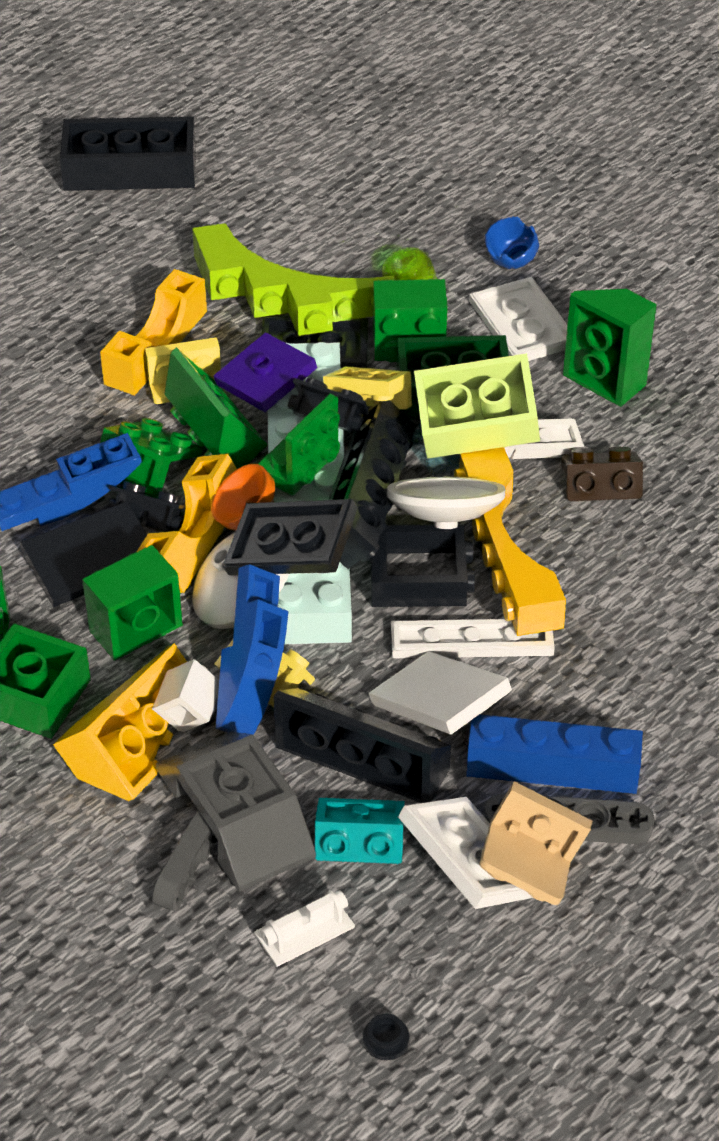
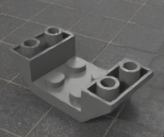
[156,732,316,892]

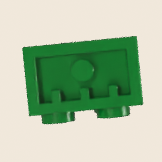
[258,394,340,496]
[100,418,203,497]

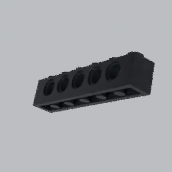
[328,400,416,569]

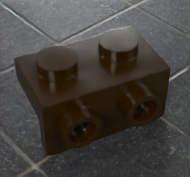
[561,446,643,501]

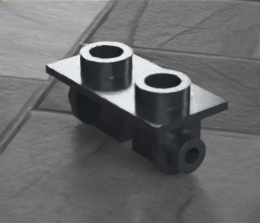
[288,378,369,432]
[108,481,186,532]

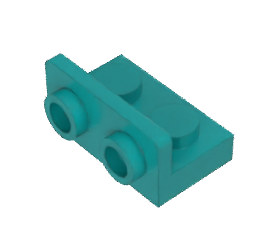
[315,798,405,864]

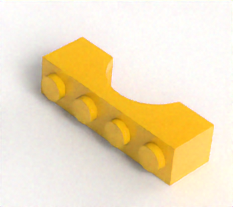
[100,269,207,396]
[137,454,237,593]

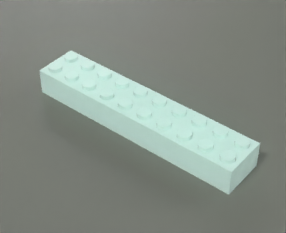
[268,342,352,644]

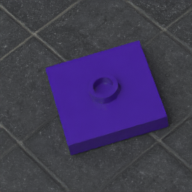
[213,332,318,412]

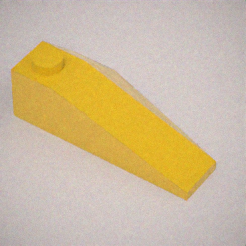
[53,643,187,801]

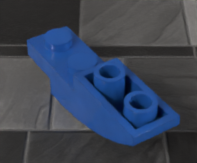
[0,433,142,531]
[216,564,289,735]

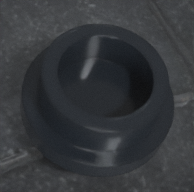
[363,1014,410,1061]

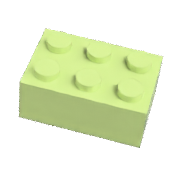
[414,353,540,459]

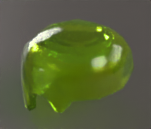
[381,247,437,280]

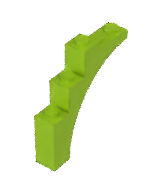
[192,223,395,336]

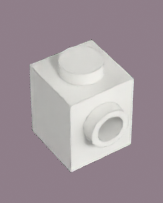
[152,659,219,732]

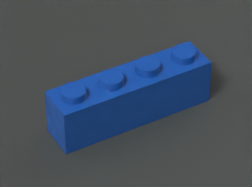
[466,714,643,794]

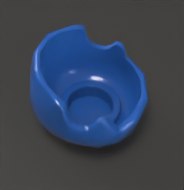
[484,216,540,269]

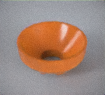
[211,464,275,530]

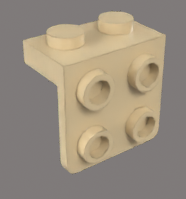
[479,781,592,905]

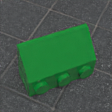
[563,288,657,407]
[164,347,268,469]

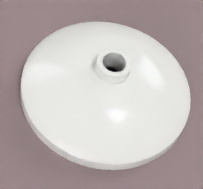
[387,477,506,529]
[192,532,289,629]

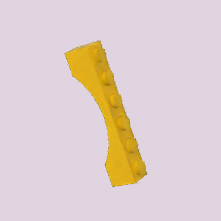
[454,447,566,636]

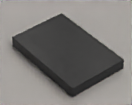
[262,317,368,368]
[223,499,358,575]
[21,501,147,607]

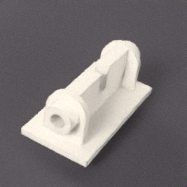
[254,890,355,967]

